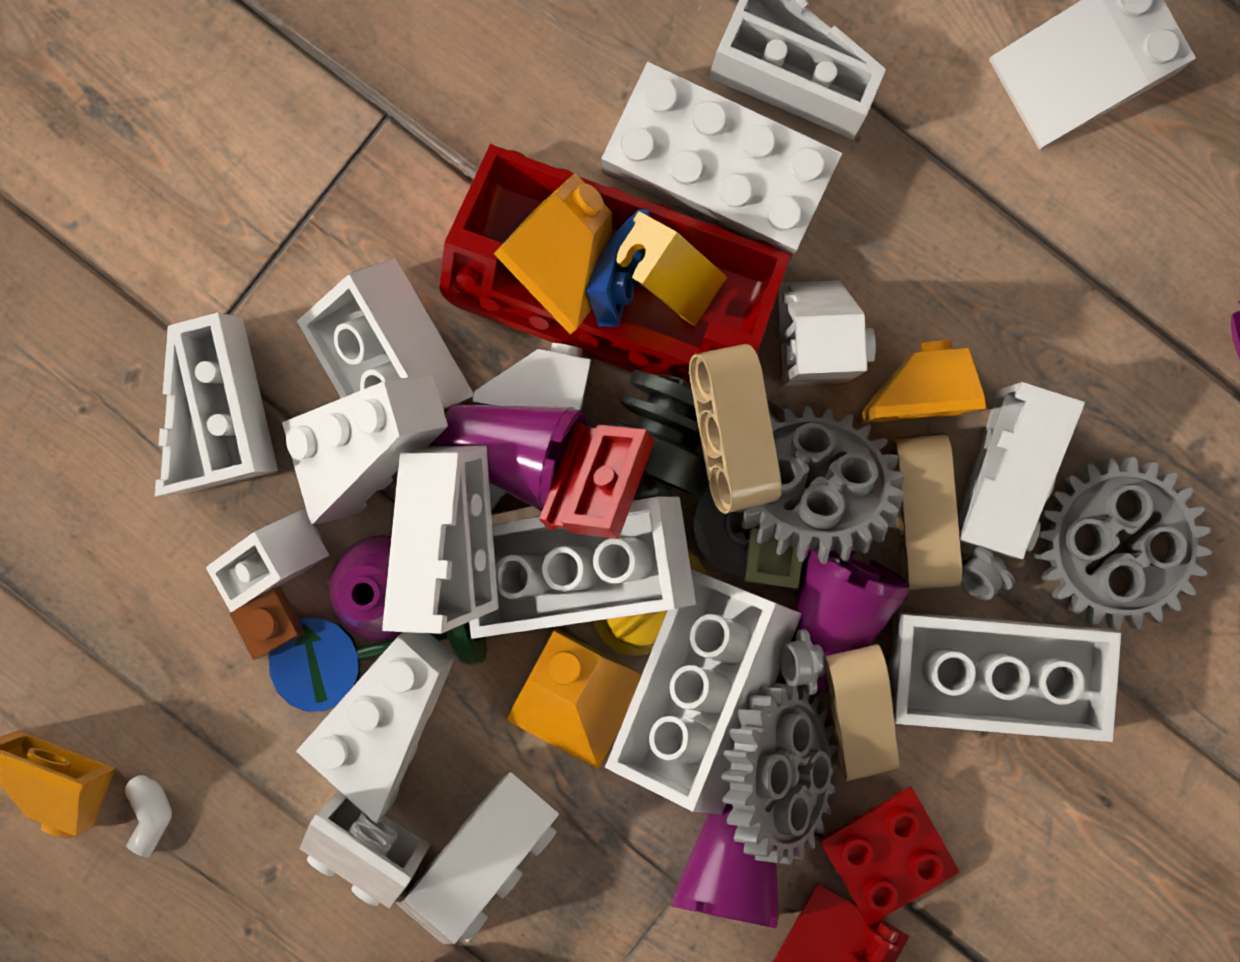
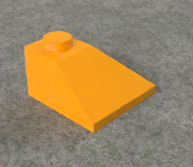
[494,173,613,334]
[859,340,986,424]
[506,627,642,770]
[0,730,116,839]

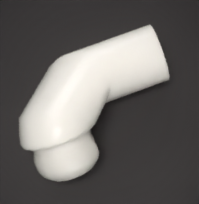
[125,775,172,857]

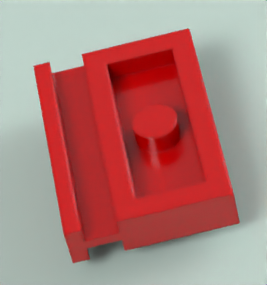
[539,422,655,540]

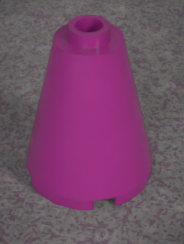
[433,405,588,511]
[329,535,402,640]
[791,550,910,695]
[671,803,779,929]

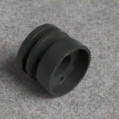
[611,370,708,498]

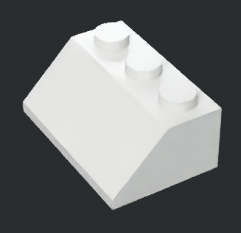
[297,258,474,413]

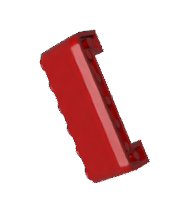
[439,144,791,382]

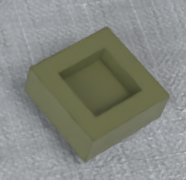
[743,528,802,589]

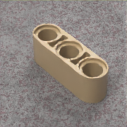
[689,344,782,514]
[891,434,962,591]
[825,644,899,781]

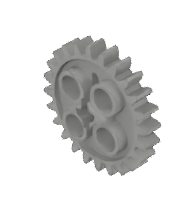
[735,406,904,564]
[1034,457,1212,630]
[722,683,838,864]

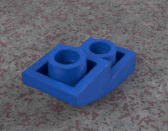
[586,209,651,327]

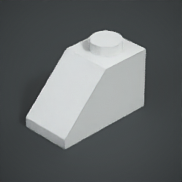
[473,343,592,414]
[206,509,329,612]

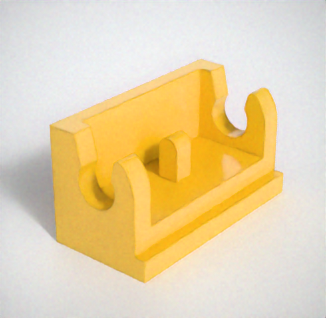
[617,211,727,326]

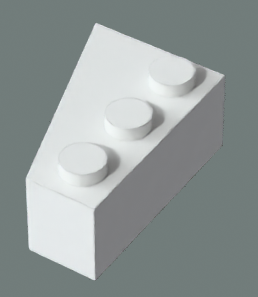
[709,0,886,140]
[778,280,876,387]
[154,312,278,497]
[282,373,448,525]
[958,382,1085,559]
[382,446,498,634]
[296,632,455,824]
[396,772,559,944]

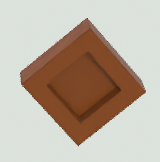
[229,587,305,660]

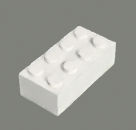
[601,62,842,260]
[469,497,696,639]
[605,569,802,815]
[888,611,1121,742]

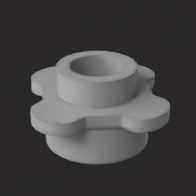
[961,547,1015,601]
[780,629,826,695]

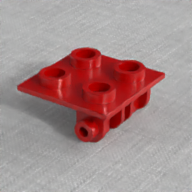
[819,786,960,926]
[772,882,910,962]

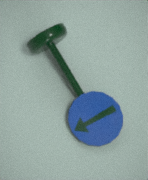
[269,618,487,712]

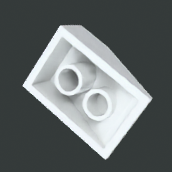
[989,0,1196,150]
[299,791,431,908]

